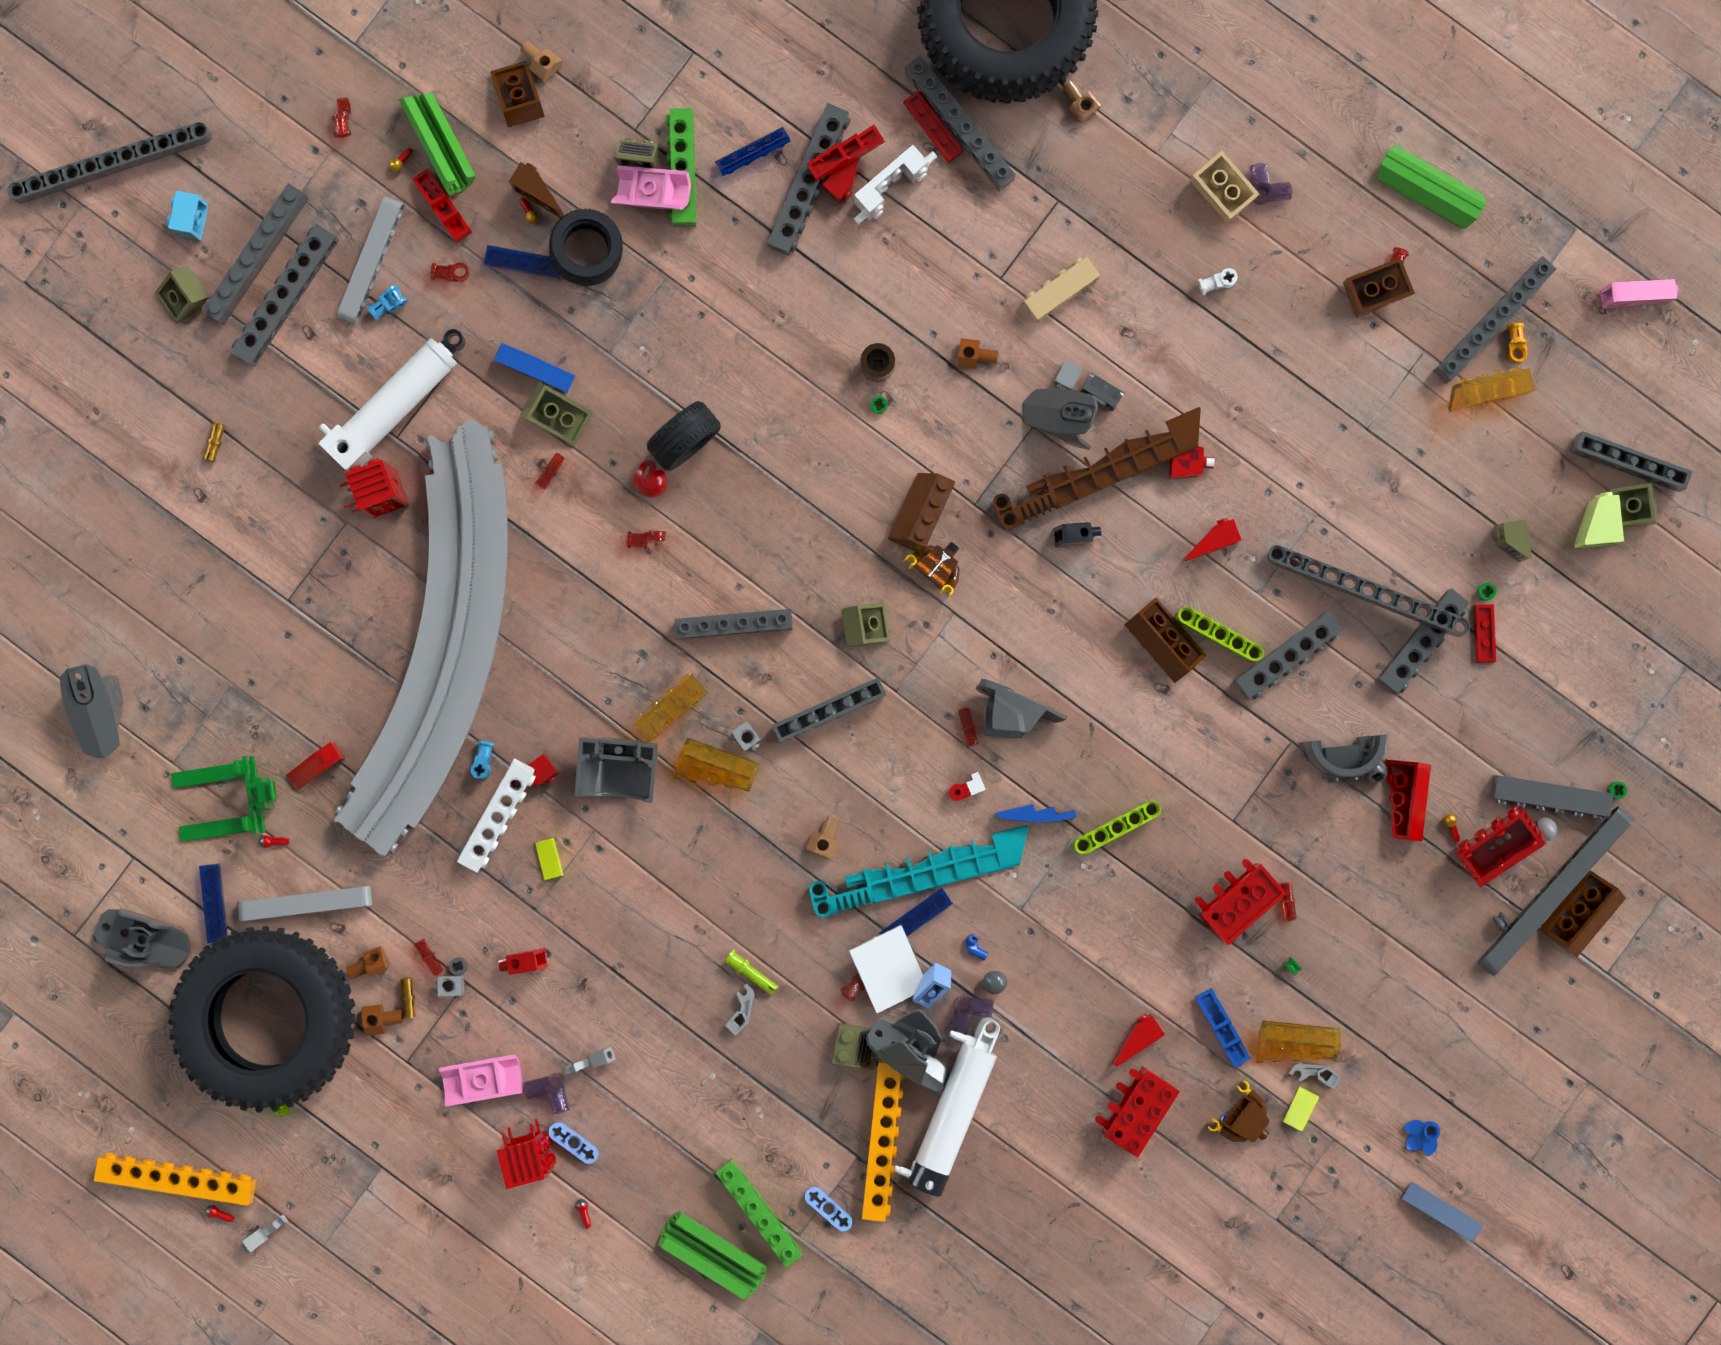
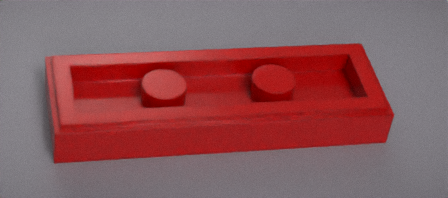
[1473,604,1497,663]

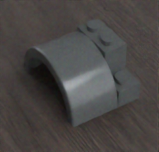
[1299,734,1388,783]
[575,737,659,803]

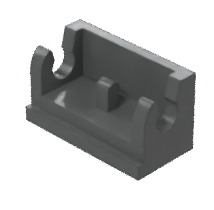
[1081,372,1125,411]

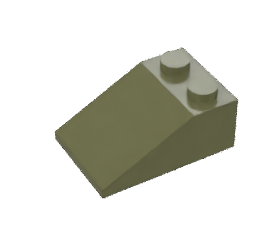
[520,382,593,446]

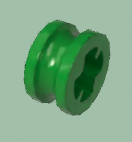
[871,396,888,414]
[1477,583,1496,601]
[1607,782,1628,799]
[1283,957,1302,976]

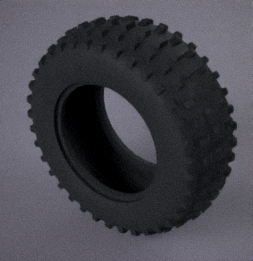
[917,0,1099,104]
[168,926,356,1113]

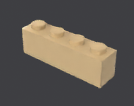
[1023,257,1100,323]

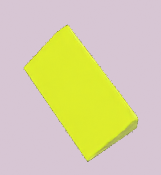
[535,838,563,880]
[1283,1086,1319,1131]

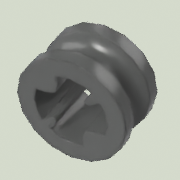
[1492,912,1511,932]
[449,957,468,975]

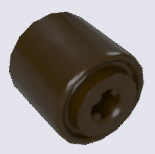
[861,343,895,382]

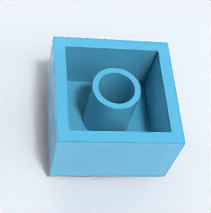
[167,191,209,241]

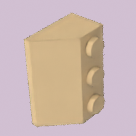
[1190,151,1260,224]

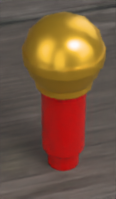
[389,147,413,172]
[519,197,539,224]
[1443,814,1460,843]

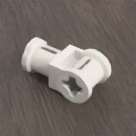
[1198,268,1238,296]

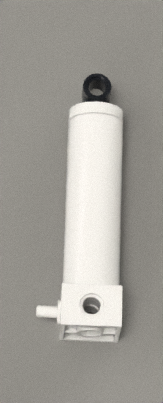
[318,329,466,472]

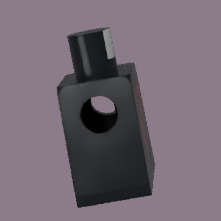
[1053,522,1101,547]

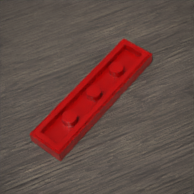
[903,90,964,164]

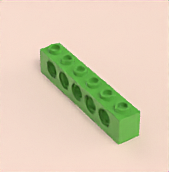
[666,108,697,227]
[715,1158,802,1268]

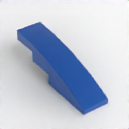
[494,343,575,393]
[995,804,1077,822]
[1195,988,1251,1069]

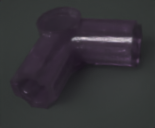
[1249,163,1292,205]
[952,995,994,1035]
[524,1073,570,1114]

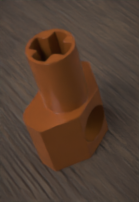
[957,338,998,369]
[346,946,389,979]
[361,1004,404,1036]

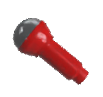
[259,835,290,848]
[575,1199,591,1229]
[205,1205,235,1223]

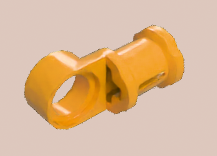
[1506,323,1527,364]

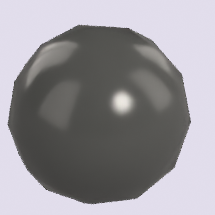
[1364,761,1387,784]
[983,971,1007,995]

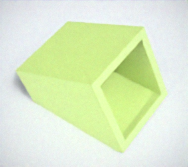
[1574,492,1624,549]

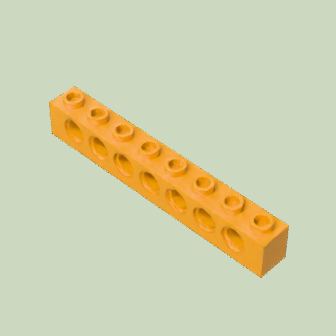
[862,1061,905,1222]
[94,1153,257,1206]

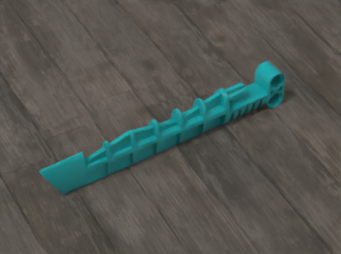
[809,825,1028,917]

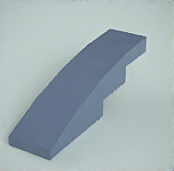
[1402,1182,1483,1242]

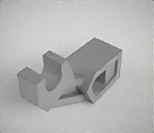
[725,983,755,1036]
[563,1047,616,1075]
[1288,1062,1342,1090]
[240,1214,288,1255]

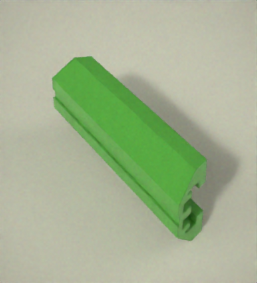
[398,93,476,196]
[1377,145,1486,229]
[659,1211,767,1300]

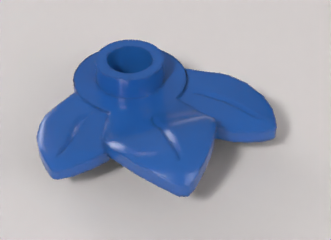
[1403,1120,1440,1156]

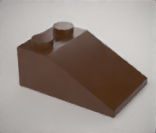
[490,61,545,128]
[509,162,564,218]
[1343,258,1415,318]

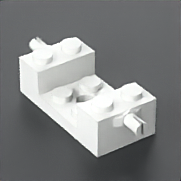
[854,145,937,225]

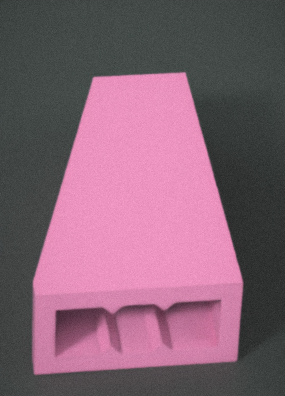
[1600,279,1679,309]

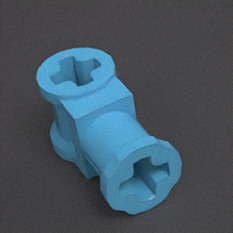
[367,285,408,321]
[471,740,495,779]

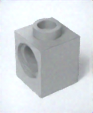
[1053,360,1082,390]
[731,721,761,752]
[434,975,464,997]

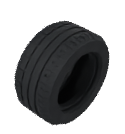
[549,208,623,286]
[647,401,721,471]

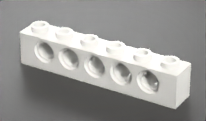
[457,758,535,873]

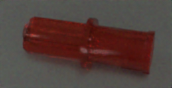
[535,453,565,490]
[958,708,979,747]
[1280,882,1297,921]
[414,938,444,976]

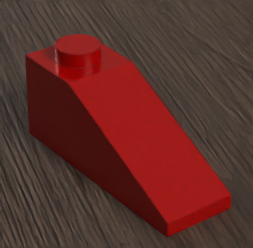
[822,157,861,204]
[1184,517,1242,562]
[286,742,346,791]
[496,754,559,789]
[1112,1013,1165,1067]

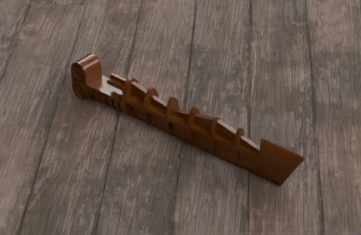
[993,407,1201,530]

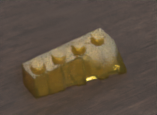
[1448,367,1535,412]
[634,674,708,742]
[673,737,760,792]
[1256,1020,1341,1063]

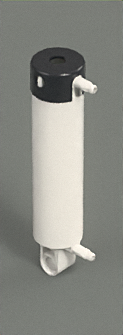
[894,1017,1000,1197]

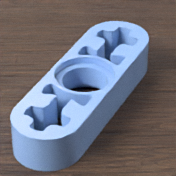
[549,1122,599,1164]
[805,1186,852,1231]

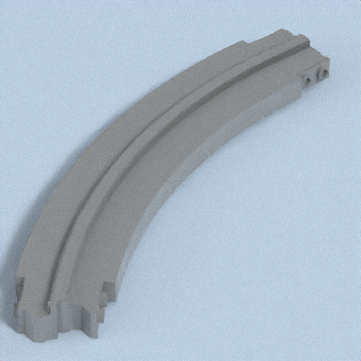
[334,420,508,856]

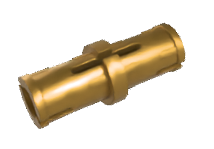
[203,422,225,462]
[400,977,416,1018]

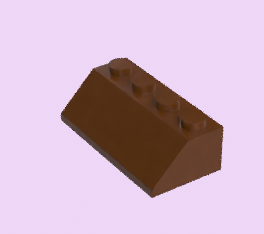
[888,473,956,555]
[1124,597,1206,683]
[1540,870,1626,958]

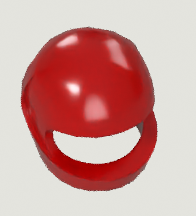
[633,459,668,498]

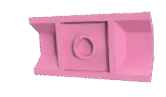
[611,166,691,210]
[439,1054,523,1107]

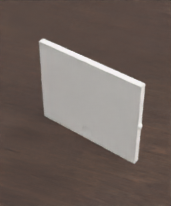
[849,925,923,1013]

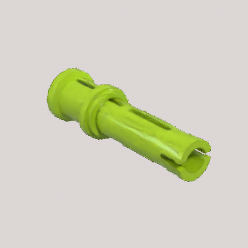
[723,949,778,996]

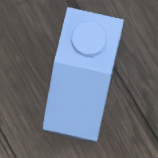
[913,963,951,1009]

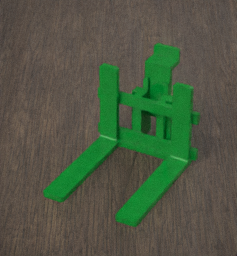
[171,756,277,842]

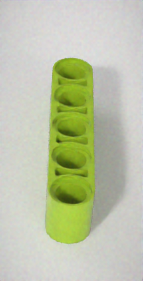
[1176,607,1264,662]
[1073,801,1161,854]

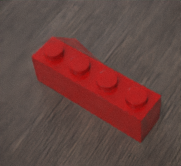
[1385,759,1431,842]

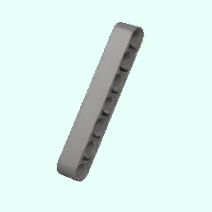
[337,196,405,325]
[237,886,372,921]

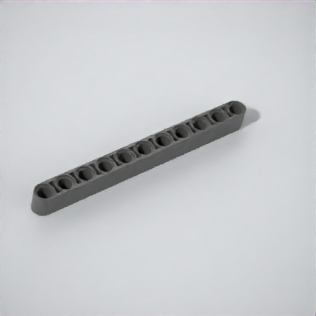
[7,122,212,203]
[1267,545,1470,637]
[1478,806,1634,976]

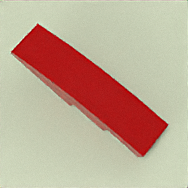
[806,124,885,180]
[412,168,473,243]

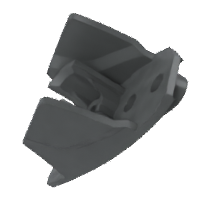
[1022,389,1106,450]
[60,664,123,758]
[975,679,1067,738]
[94,908,191,968]
[866,1009,949,1093]

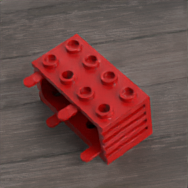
[339,458,409,519]
[1456,805,1546,888]
[1195,859,1287,945]
[1095,1066,1180,1158]
[496,1119,557,1189]

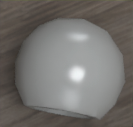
[1535,817,1557,842]

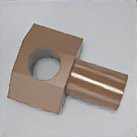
[520,41,562,82]
[1063,80,1103,123]
[806,815,840,859]

